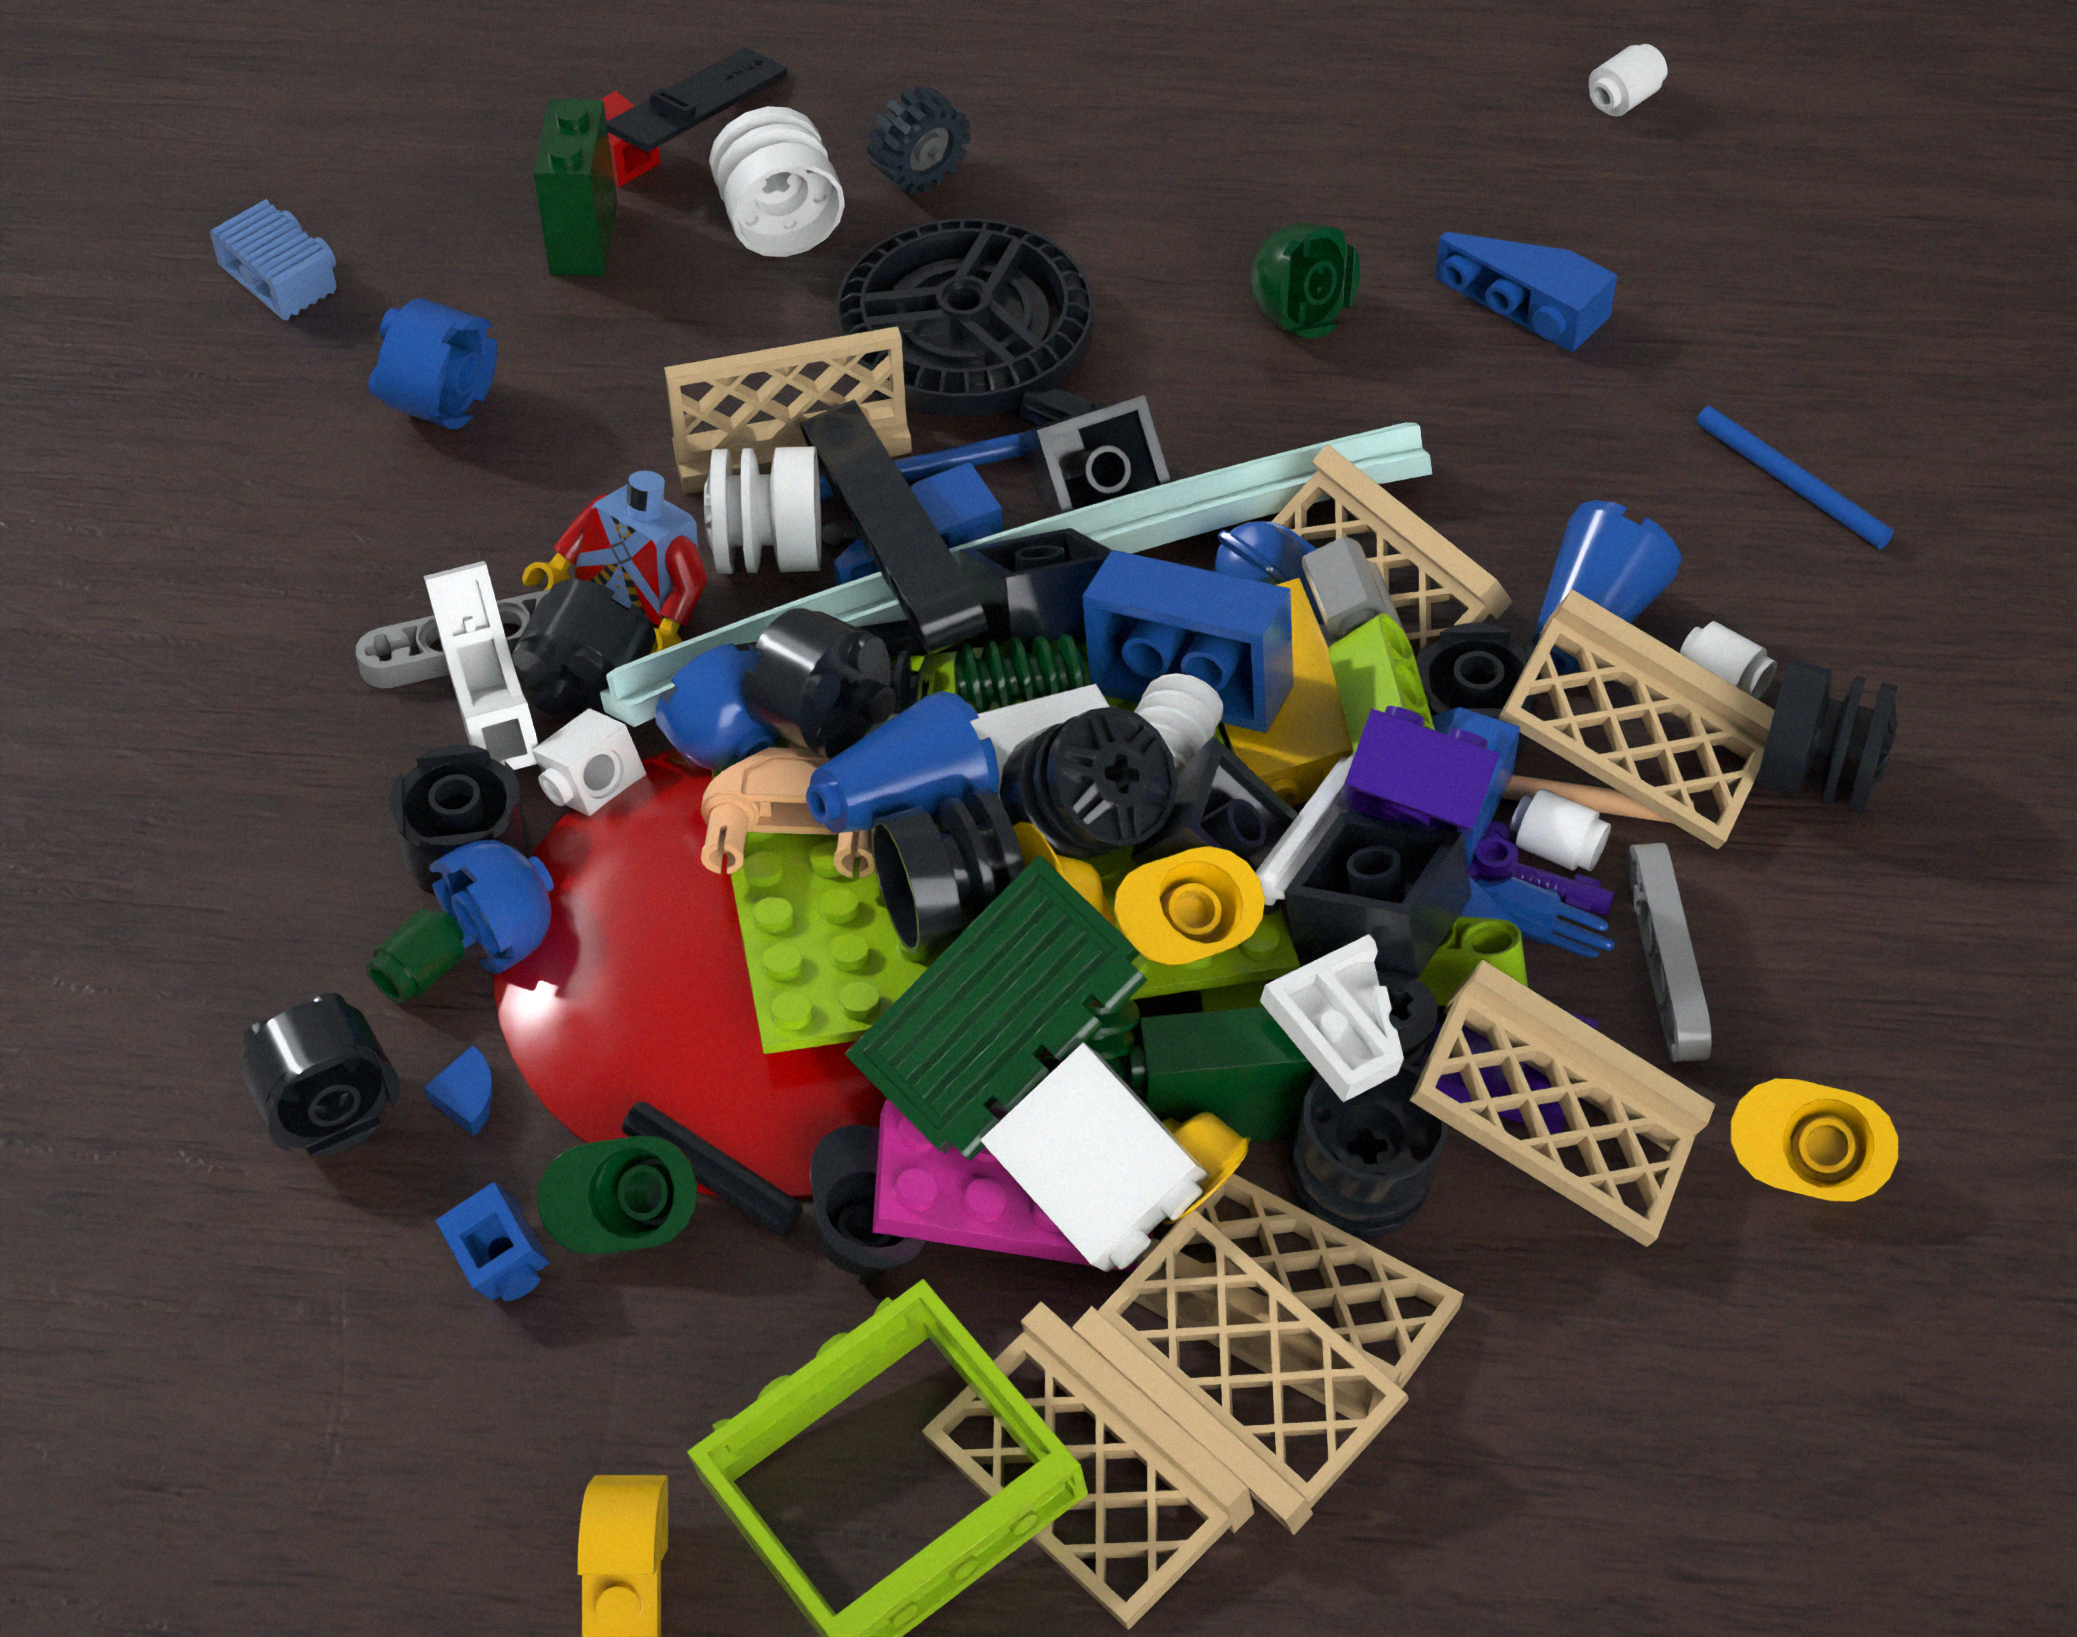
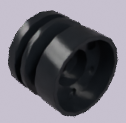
[1756,659,1898,814]
[999,706,1178,862]
[871,788,1025,954]
[1288,1062,1448,1239]

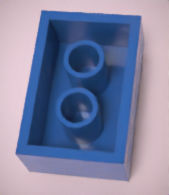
[1082,550,1294,733]

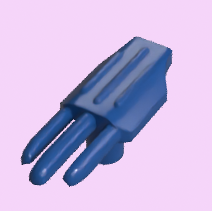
[1477,877,1615,958]

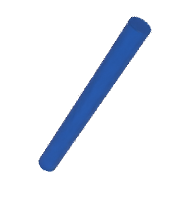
[1696,405,1894,549]
[819,434,1024,500]

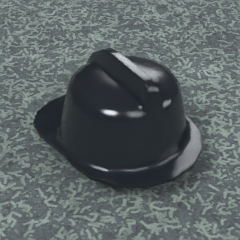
[810,1124,926,1285]

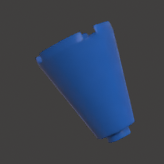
[1532,500,1682,673]
[806,691,999,833]

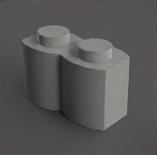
[1302,537,1405,639]

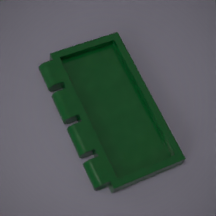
[845,855,1148,1161]

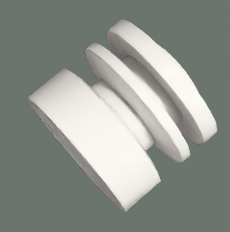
[709,106,845,257]
[704,446,822,574]

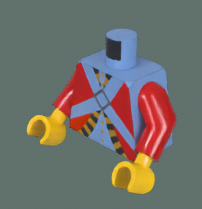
[522,470,708,654]

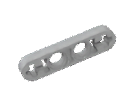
[356,589,551,688]
[1628,843,1711,1062]

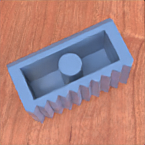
[210,199,337,321]

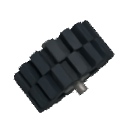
[867,86,971,194]

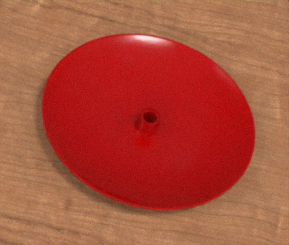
[493,747,1051,1200]

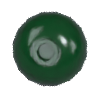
[1249,222,1361,339]

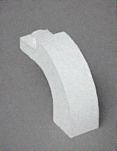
[424,561,538,770]

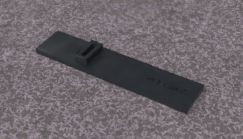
[607,47,788,152]

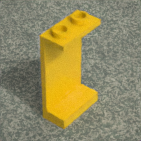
[1222,578,1353,808]

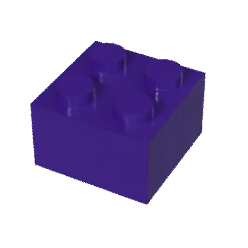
[1337,706,1500,844]

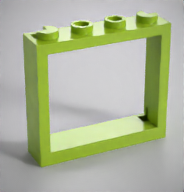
[687,1279,1088,1637]

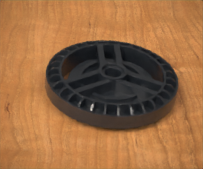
[835,218,1093,417]

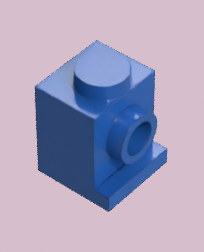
[435,1182,551,1301]

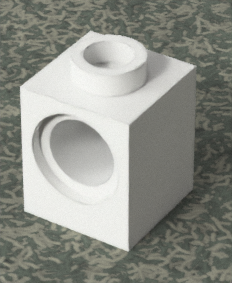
[532,708,646,817]

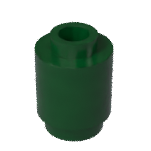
[366,908,465,1004]

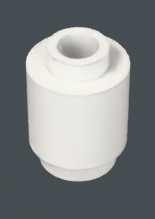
[1589,44,1667,117]
[1680,621,1777,700]
[1510,788,1611,871]

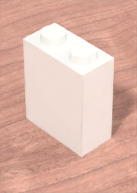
[980,1042,1210,1273]

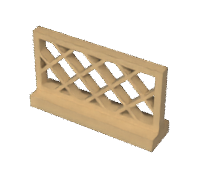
[664,326,912,494]
[1272,444,1513,650]
[1498,589,1775,850]
[1410,960,1715,1247]
[1134,1173,1464,1420]
[1072,1209,1409,1536]
[922,1302,1254,1630]

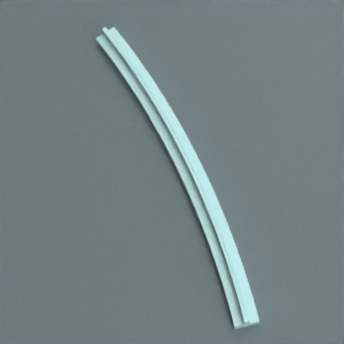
[600,422,1432,727]

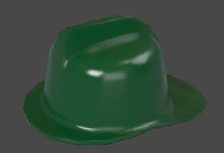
[537,1136,698,1255]

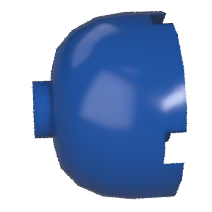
[656,643,779,771]
[430,840,554,975]

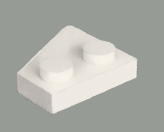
[1260,934,1404,1102]

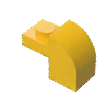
[578,1475,668,1637]

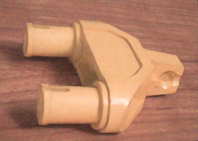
[701,741,875,878]

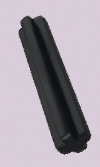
[621,1101,803,1235]

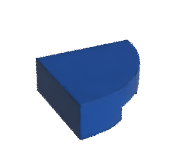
[424,1045,493,1137]

